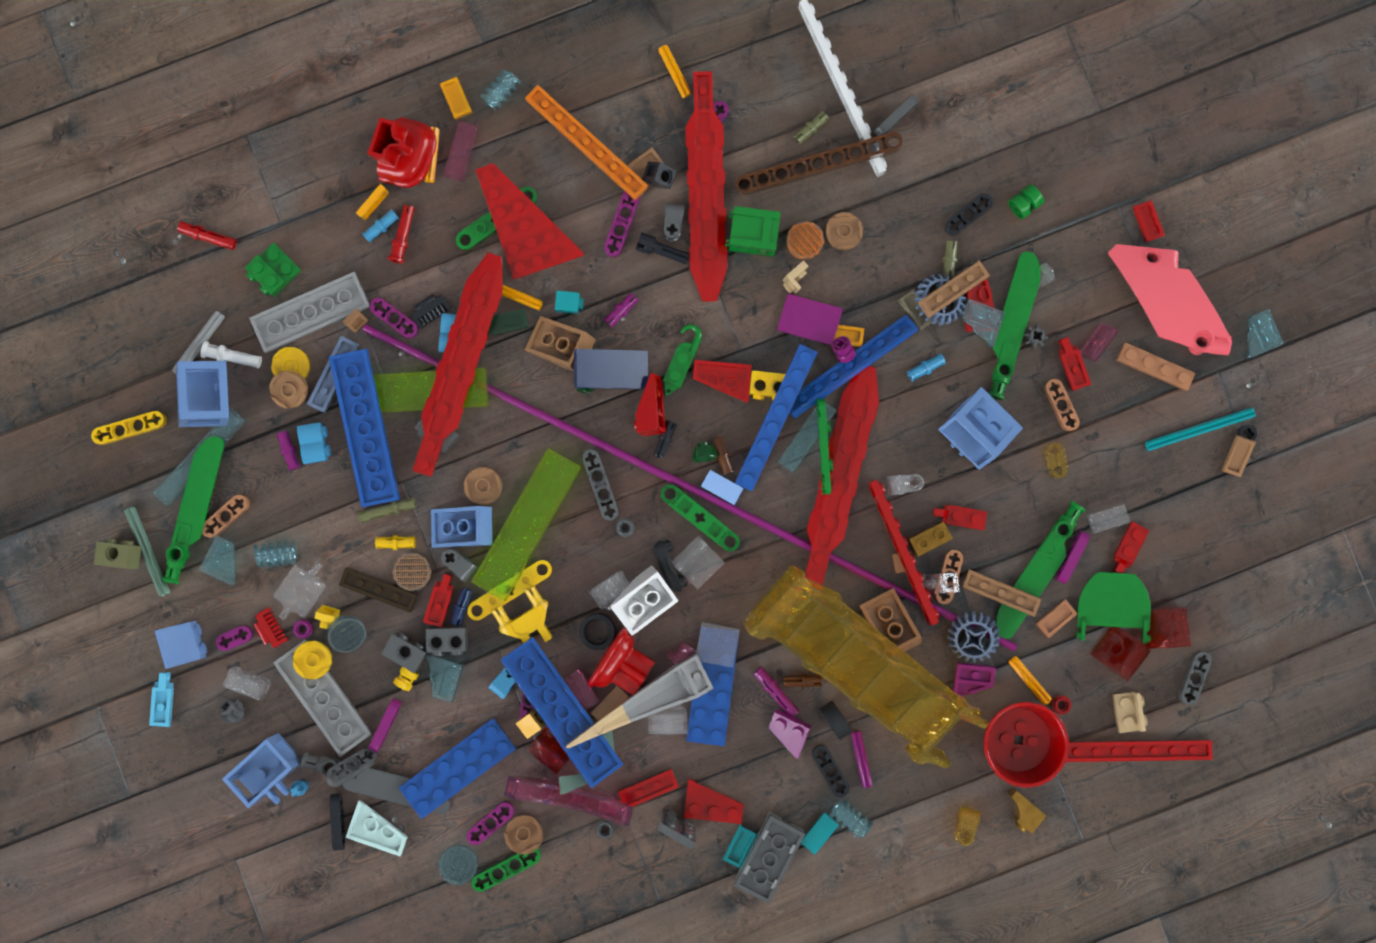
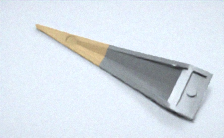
[566,654,714,748]

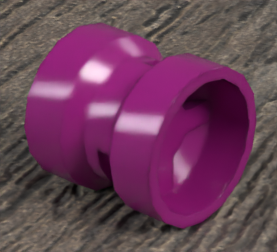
[832,336,856,363]

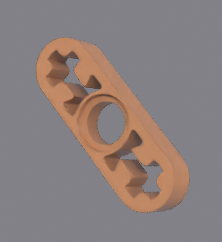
[1044,379,1080,431]
[202,495,250,538]
[934,550,963,604]

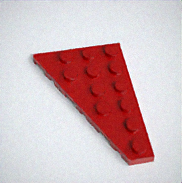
[475,163,584,279]

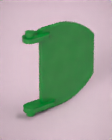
[1076,572,1151,645]

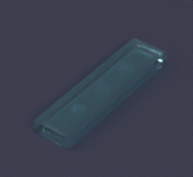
[778,403,837,473]

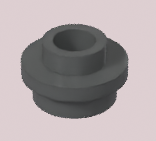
[616,518,635,537]
[595,819,615,839]

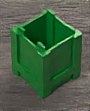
[725,206,781,257]

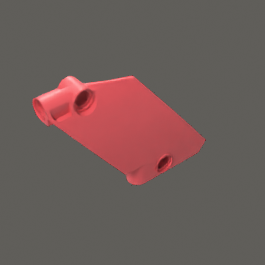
[1108,244,1232,356]

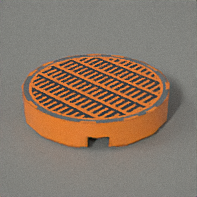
[786,221,824,260]

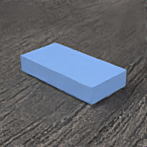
[701,470,744,505]

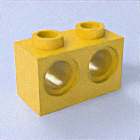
[749,371,785,401]

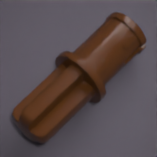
[712,436,734,475]
[783,673,822,689]

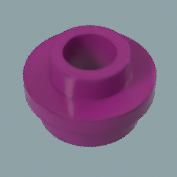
[293,619,313,639]

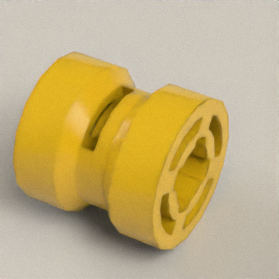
[393,667,419,692]

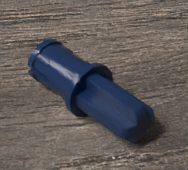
[449,587,473,626]

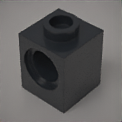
[642,161,676,189]

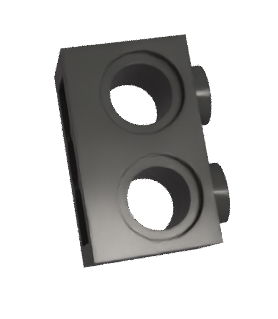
[426,627,468,656]

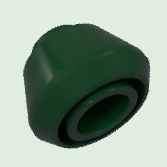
[692,442,718,462]

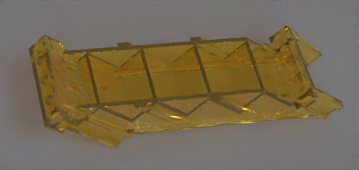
[742,565,989,768]

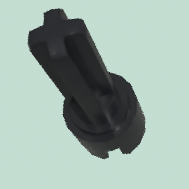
[635,232,689,264]

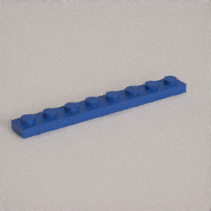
[789,315,918,419]
[735,344,818,491]

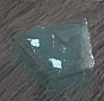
[962,299,1005,347]
[1247,309,1284,359]
[199,535,235,586]
[427,655,464,703]

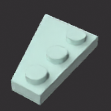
[346,800,408,857]

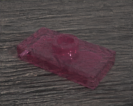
[1080,322,1118,362]

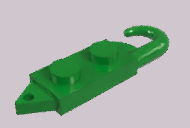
[663,324,702,396]

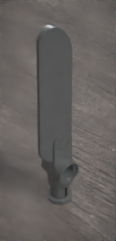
[300,752,450,814]

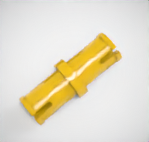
[375,535,416,550]

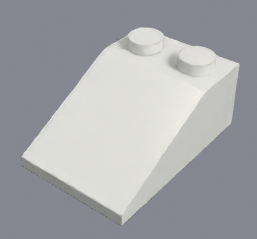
[610,565,678,636]

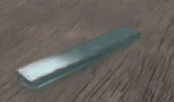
[153,408,246,507]

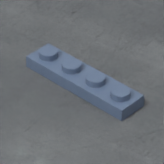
[307,336,359,413]

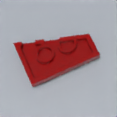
[693,360,752,403]

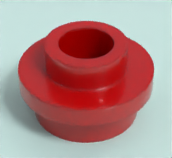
[1051,695,1071,715]

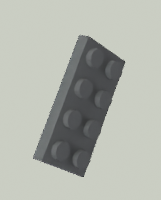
[657,809,696,850]

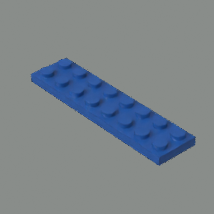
[329,349,400,508]
[500,637,624,788]

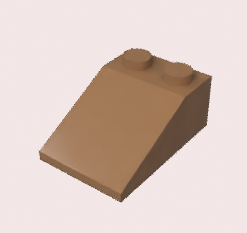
[525,316,596,372]
[859,588,922,661]

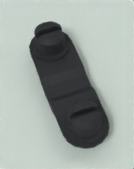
[653,540,688,592]

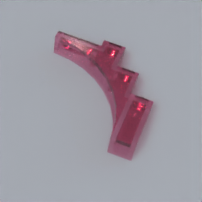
[504,775,633,826]

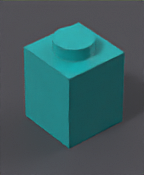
[555,291,584,314]

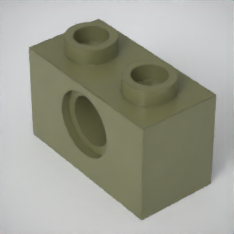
[94,538,141,569]

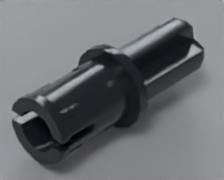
[654,420,678,459]

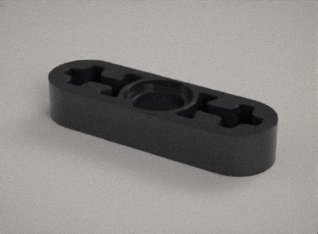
[944,194,993,236]
[812,745,849,797]
[330,793,346,851]

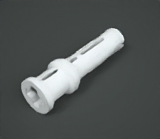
[200,341,262,369]

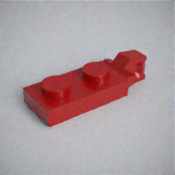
[1058,337,1091,391]
[932,505,987,531]
[1112,522,1150,573]
[423,573,454,628]

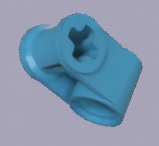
[488,667,515,699]

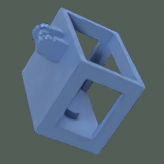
[176,361,229,427]
[938,387,1023,470]
[222,733,302,808]

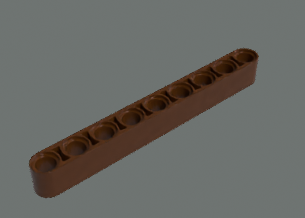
[736,132,902,195]

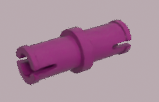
[604,293,639,328]
[276,431,301,471]

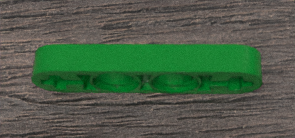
[472,848,541,892]

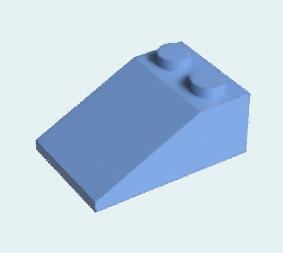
[431,506,493,548]
[155,621,207,669]

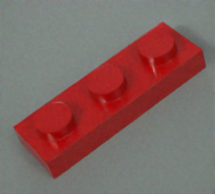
[618,768,679,810]

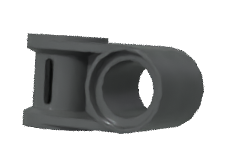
[664,203,685,242]
[441,548,479,582]

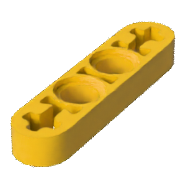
[91,411,167,445]

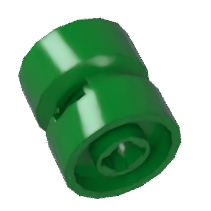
[1008,184,1045,220]

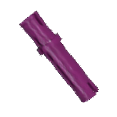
[753,667,800,717]

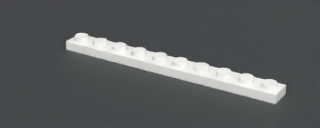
[798,0,887,177]

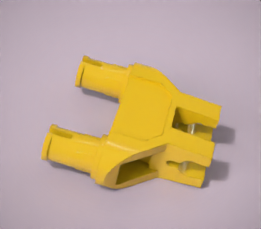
[491,585,552,643]

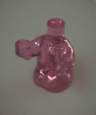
[665,641,697,668]

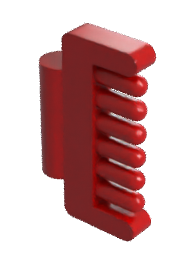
[253,608,288,648]

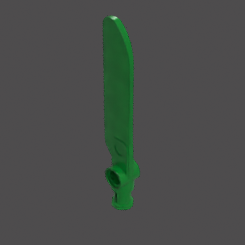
[988,252,1041,400]
[162,436,224,584]
[996,501,1086,639]

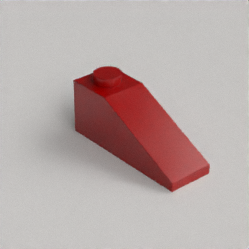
[634,373,666,436]

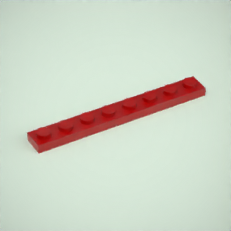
[867,480,940,626]
[1065,739,1213,762]

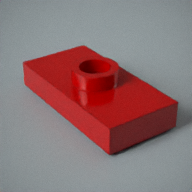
[1132,200,1165,243]

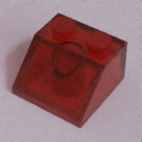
[1145,606,1191,649]
[1090,627,1151,682]
[527,726,570,774]

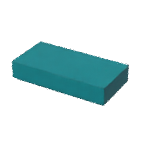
[801,812,839,855]
[723,824,757,868]

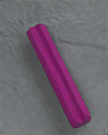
[851,731,873,788]

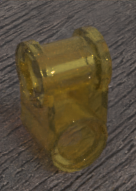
[954,806,981,846]

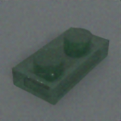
[489,308,529,336]

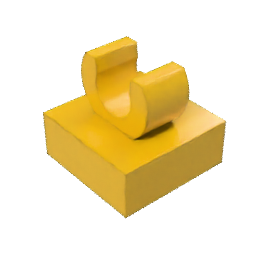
[315,605,340,629]

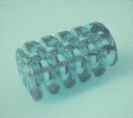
[480,70,522,112]
[253,540,298,568]
[829,798,873,839]

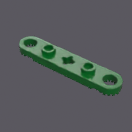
[456,187,537,251]
[817,398,833,495]
[660,484,740,551]

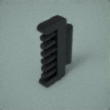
[411,294,451,329]

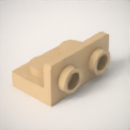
[783,261,809,294]
[1112,691,1148,733]

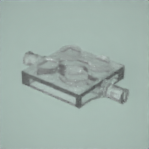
[273,562,328,620]

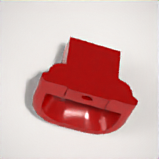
[367,117,437,188]
[588,626,655,695]

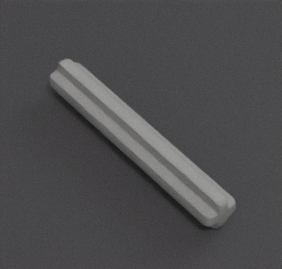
[172,311,225,374]

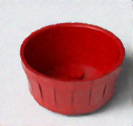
[983,702,1069,788]

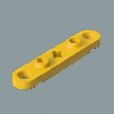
[467,560,552,620]

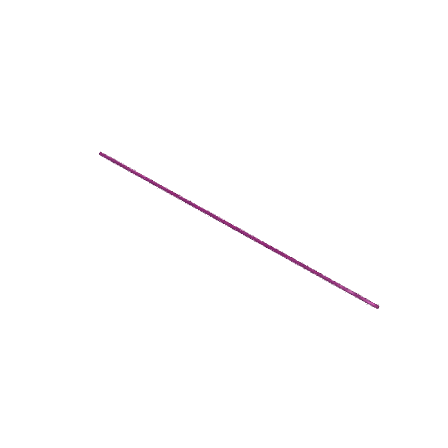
[362,324,1017,651]

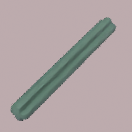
[124,507,170,597]

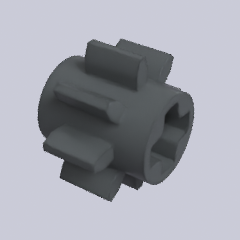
[1024,325,1048,349]
[219,699,244,723]

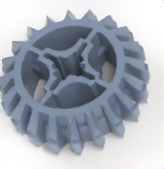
[914,274,966,326]
[947,611,1000,663]

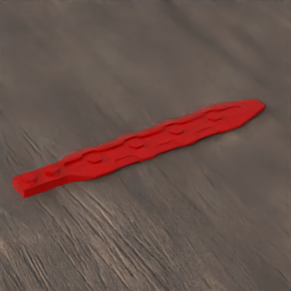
[685,71,728,302]
[412,253,503,477]
[802,366,879,590]

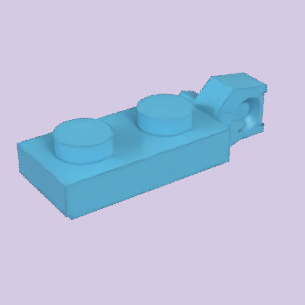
[149,672,174,727]

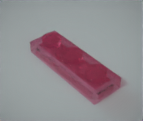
[443,121,478,182]

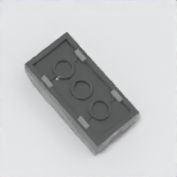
[734,812,805,904]

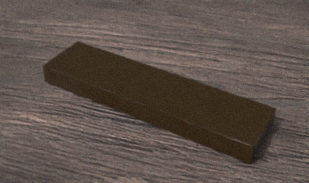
[339,567,418,613]

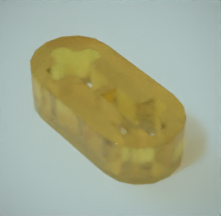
[1045,443,1068,479]

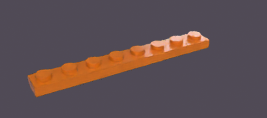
[525,85,648,201]

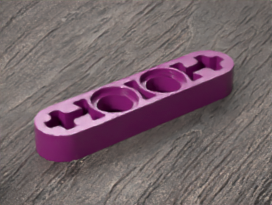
[604,191,641,258]

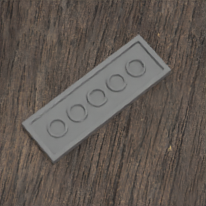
[249,272,370,353]
[273,640,373,757]

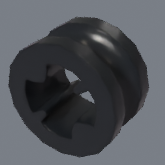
[1237,425,1257,440]

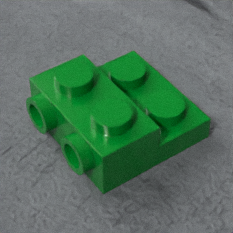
[244,242,302,297]

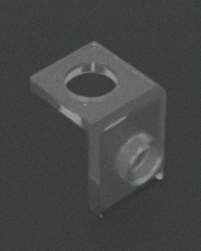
[1038,262,1055,289]
[924,572,959,593]

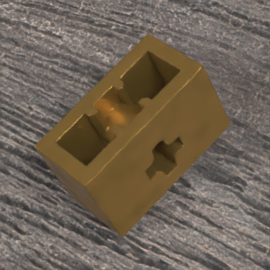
[907,522,953,556]

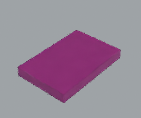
[777,294,843,346]

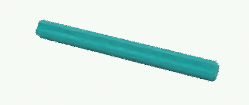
[1145,407,1256,451]

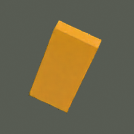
[440,76,473,120]
[356,184,389,221]
[834,325,865,348]

